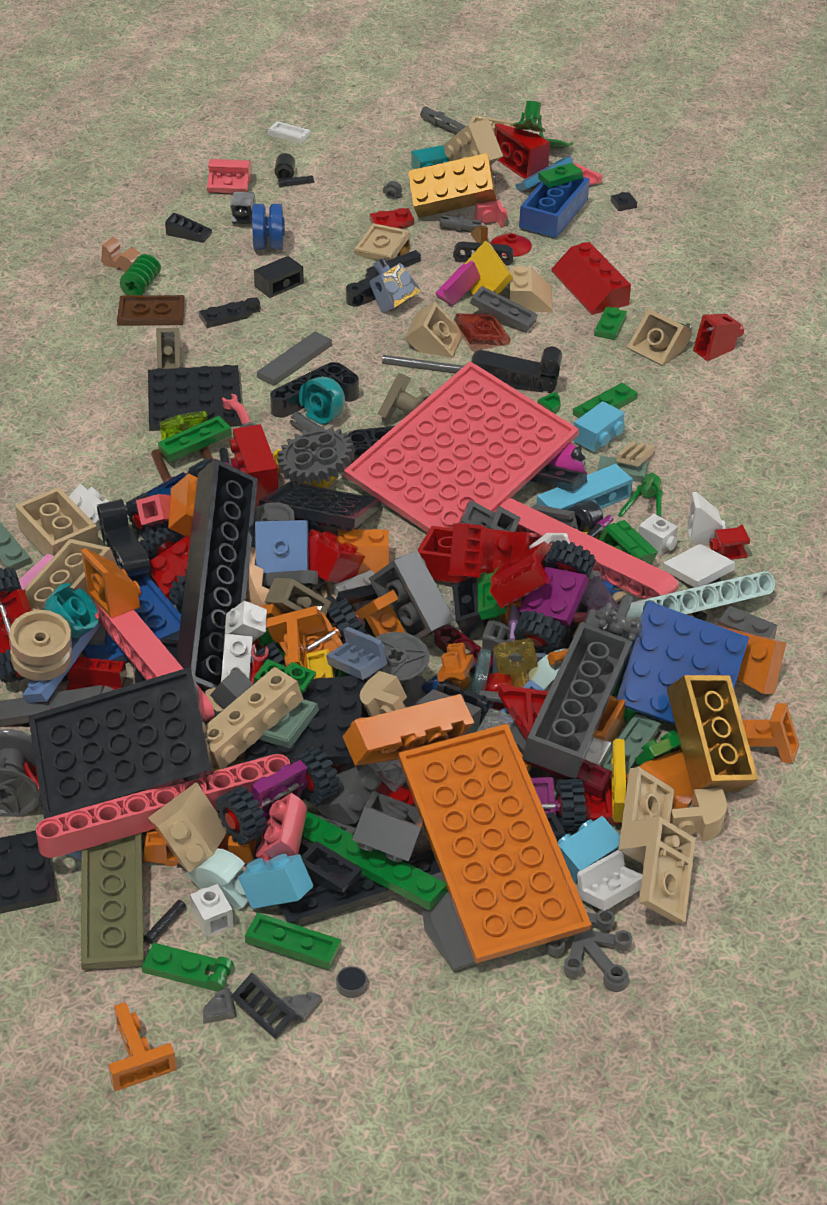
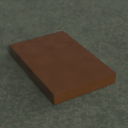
[117,295,185,326]

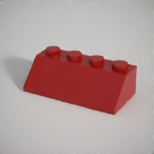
[551,242,631,315]

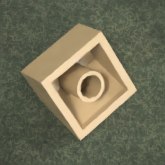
[509,266,552,312]
[405,301,463,358]
[627,308,693,365]
[148,783,227,872]

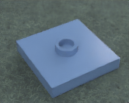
[255,520,309,573]

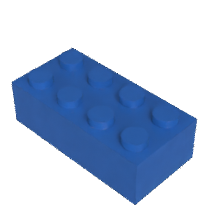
[519,177,590,238]

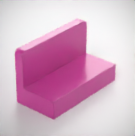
[435,261,481,306]

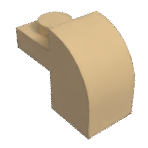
[360,671,407,717]
[670,787,727,842]

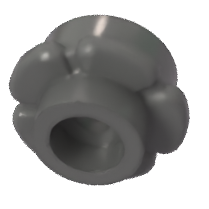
[383,181,402,199]

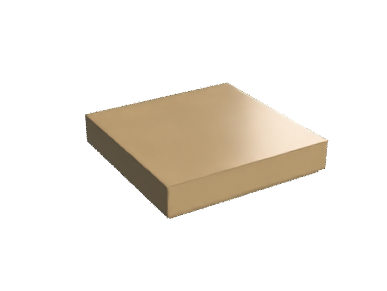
[354,223,410,261]

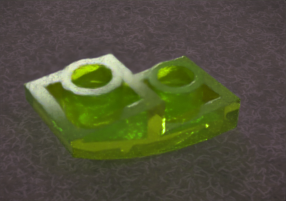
[160,411,207,441]

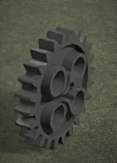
[277,426,355,485]

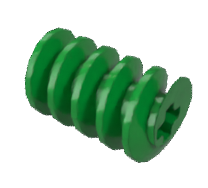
[120,254,161,295]

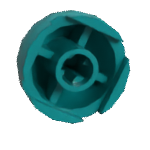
[299,376,345,425]
[44,583,98,638]

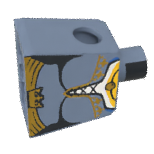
[370,257,421,313]

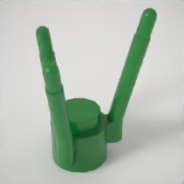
[618,473,663,517]

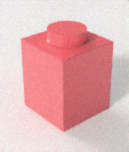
[136,494,171,526]

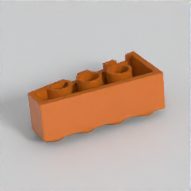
[711,623,787,694]
[342,694,474,766]

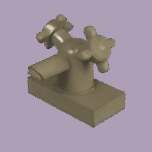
[377,373,431,419]

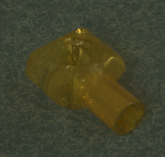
[493,639,538,688]

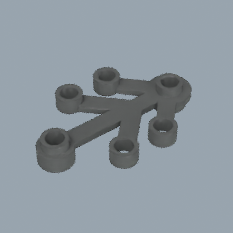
[546,910,633,992]

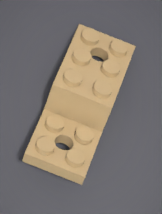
[618,767,696,923]

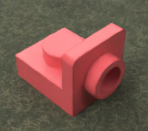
[475,200,507,228]

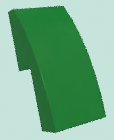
[254,659,316,694]

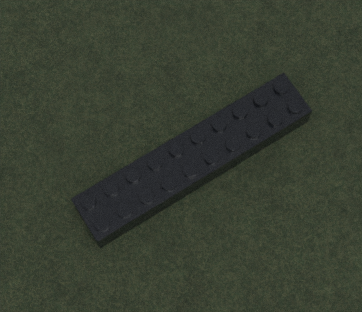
[176,459,258,694]

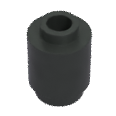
[274,153,295,180]

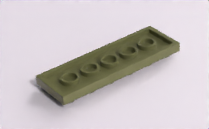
[81,833,144,970]

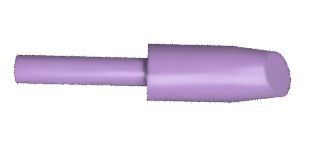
[509,605,520,642]

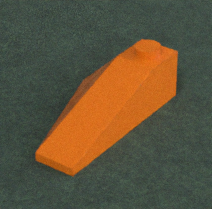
[626,748,693,809]

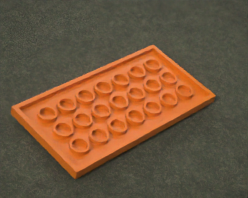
[398,723,592,964]

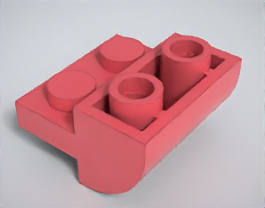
[207,159,252,193]
[256,793,307,861]

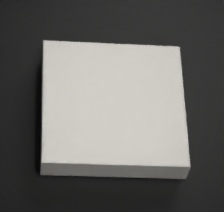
[663,544,735,587]

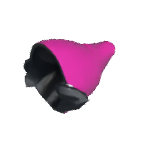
[548,443,587,474]

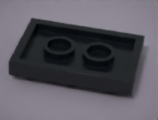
[0,830,58,914]

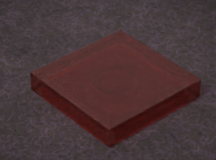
[454,313,511,346]

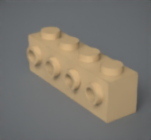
[205,667,303,770]

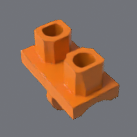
[437,643,475,690]

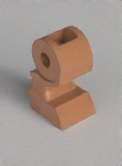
[101,236,141,272]

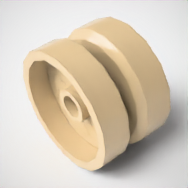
[9,610,72,681]

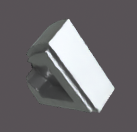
[203,988,235,1024]
[282,992,322,1023]

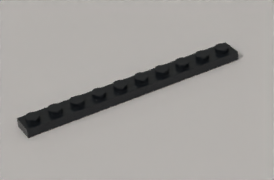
[278,812,566,926]

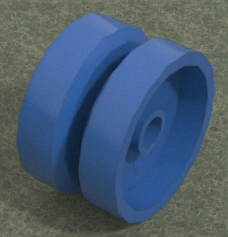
[252,203,285,250]

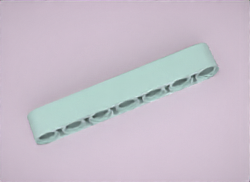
[626,571,775,622]

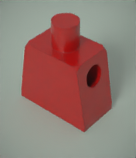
[693,314,744,362]

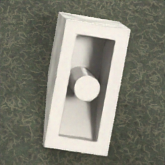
[687,492,726,545]

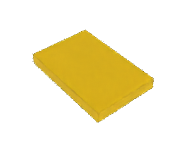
[465,241,514,295]

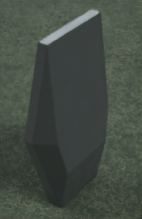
[421,872,475,972]

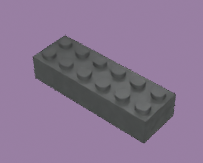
[522,622,632,779]

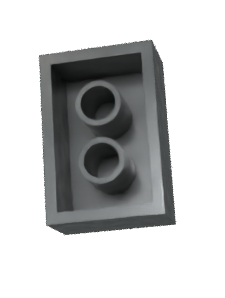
[368,550,455,640]
[352,791,423,862]

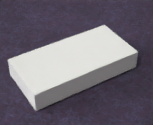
[267,121,310,144]

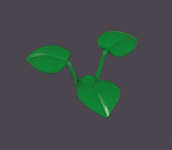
[512,101,573,148]

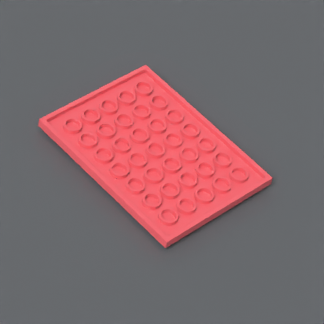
[344,361,579,533]

